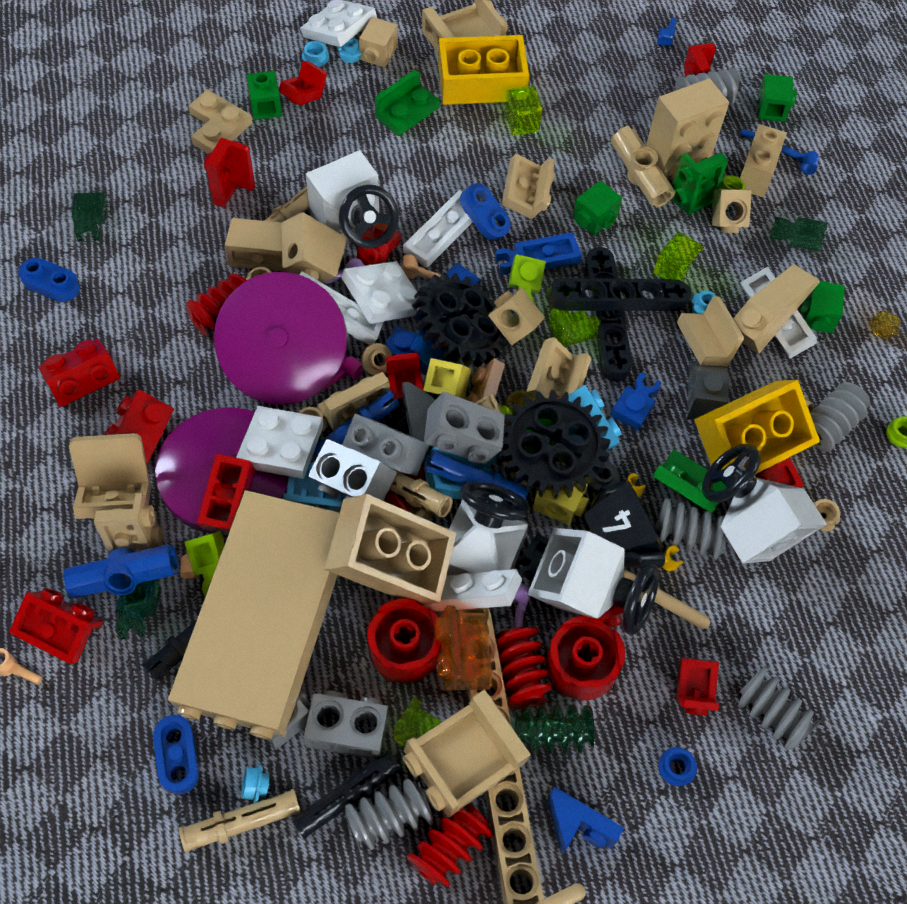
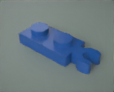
[495,232,582,275]

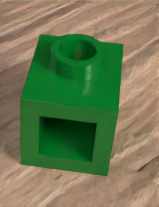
[246,71,282,120]
[757,74,797,122]
[572,180,623,235]
[798,280,845,333]

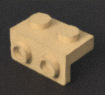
[502,153,555,219]
[526,337,591,399]

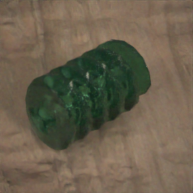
[514,705,594,754]

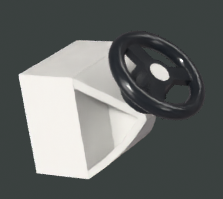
[306,150,399,249]
[702,444,827,564]
[447,482,530,575]
[527,528,659,635]

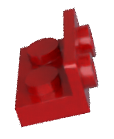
[9,588,104,664]

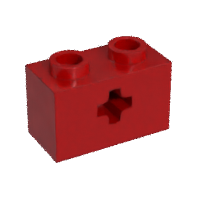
[197,453,256,535]

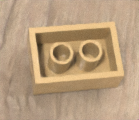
[646,78,729,181]
[324,494,456,604]

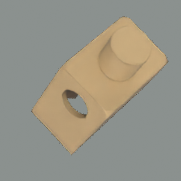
[282,212,347,283]

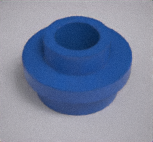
[658,747,697,787]

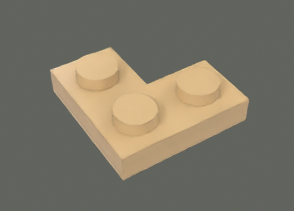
[188,89,252,153]

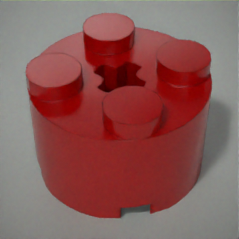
[367,598,442,683]
[546,615,625,701]

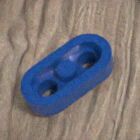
[460,183,511,241]
[18,258,80,302]
[153,715,199,795]

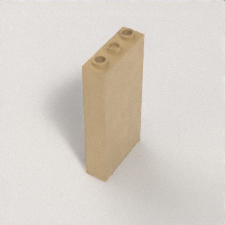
[168,490,339,740]

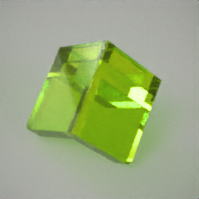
[505,86,542,136]
[653,231,703,282]
[549,307,599,347]
[394,697,442,747]

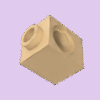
[359,17,398,68]
[712,189,752,233]
[488,288,545,345]

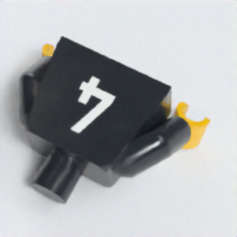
[584,473,683,571]

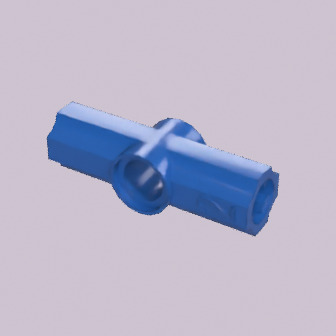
[63,544,180,598]

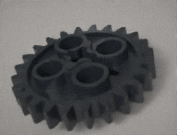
[411,272,508,368]
[499,390,611,499]

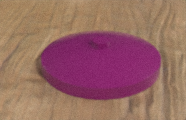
[214,272,347,404]
[155,407,289,533]

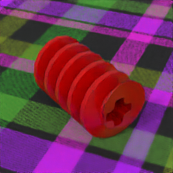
[186,273,247,337]
[495,627,552,710]
[406,803,494,887]

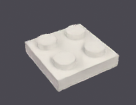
[300,0,377,47]
[341,261,417,324]
[236,406,324,479]

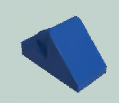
[384,325,452,376]
[547,786,624,855]

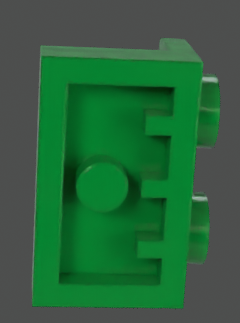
[375,69,440,136]
[673,152,728,215]
[652,450,727,513]

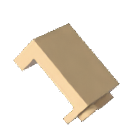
[422,0,508,52]
[403,689,531,818]

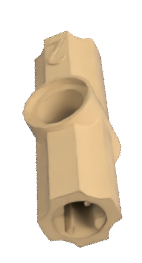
[611,126,675,208]

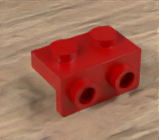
[204,138,255,208]
[37,338,120,407]
[104,389,174,464]

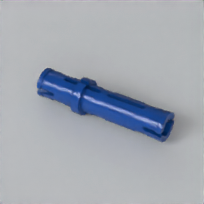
[313,389,401,460]
[424,450,528,502]

